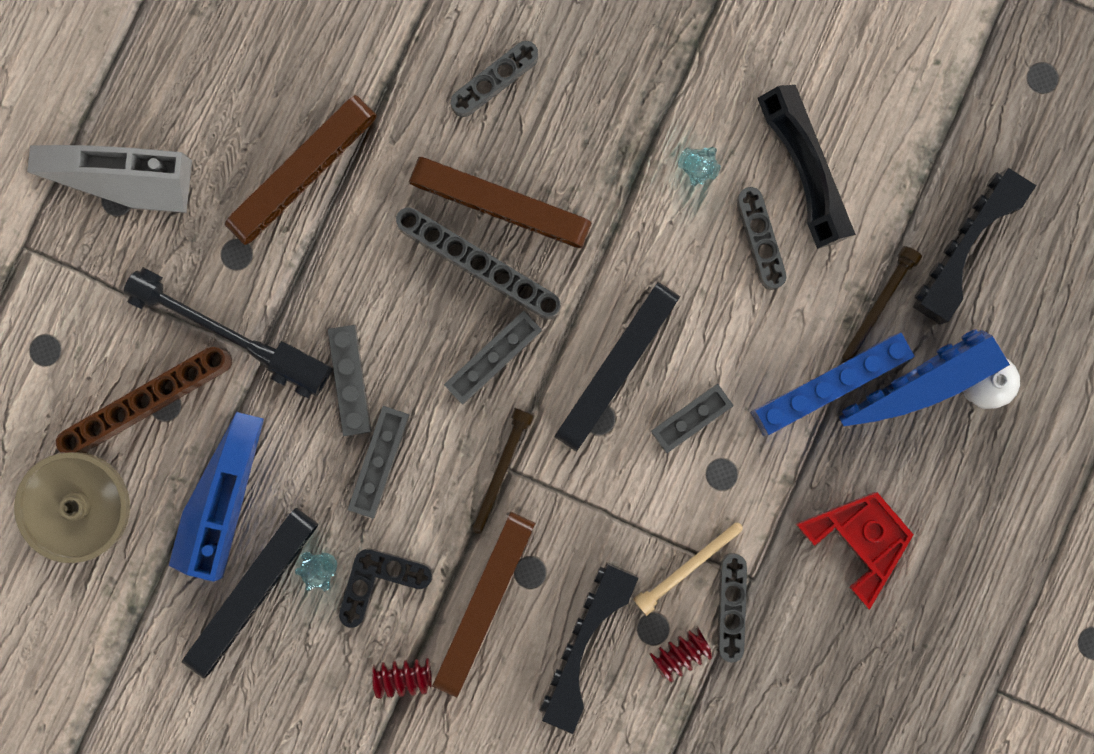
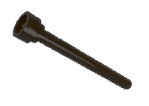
[842,246,923,362]
[473,408,535,534]

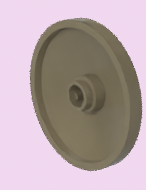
[14,452,130,563]

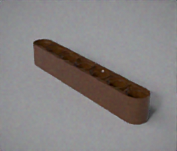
[224,95,377,245]
[408,157,592,249]
[56,347,232,453]
[432,512,536,698]

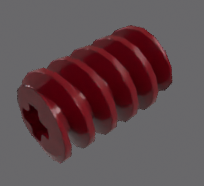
[649,626,712,683]
[372,658,432,699]

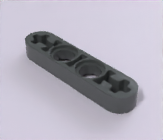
[451,41,538,117]
[737,187,787,290]
[718,553,747,663]

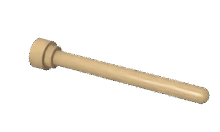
[633,523,743,616]

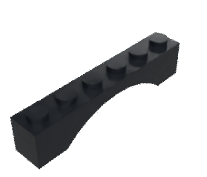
[757,85,856,249]
[913,168,1037,325]
[539,562,639,734]

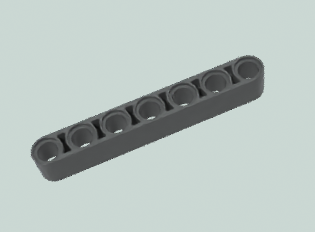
[396,207,561,320]

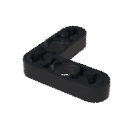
[339,548,433,628]

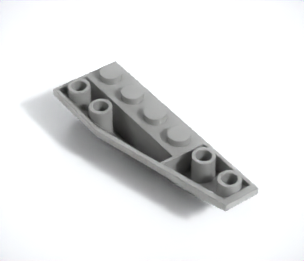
[27,145,192,213]

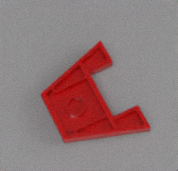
[795,492,914,610]

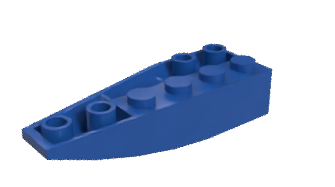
[839,329,1010,426]
[169,412,264,582]

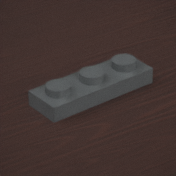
[650,384,734,453]

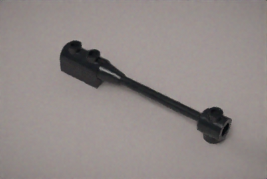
[124,267,333,399]

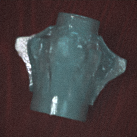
[678,147,721,186]
[295,552,337,592]

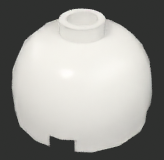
[963,358,1020,409]

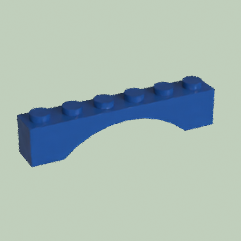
[750,332,915,436]

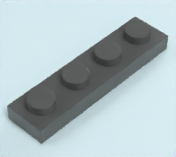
[444,311,542,405]
[328,325,372,436]
[348,406,410,519]

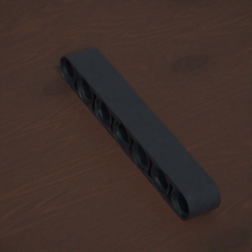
[554,281,681,452]
[182,508,319,679]

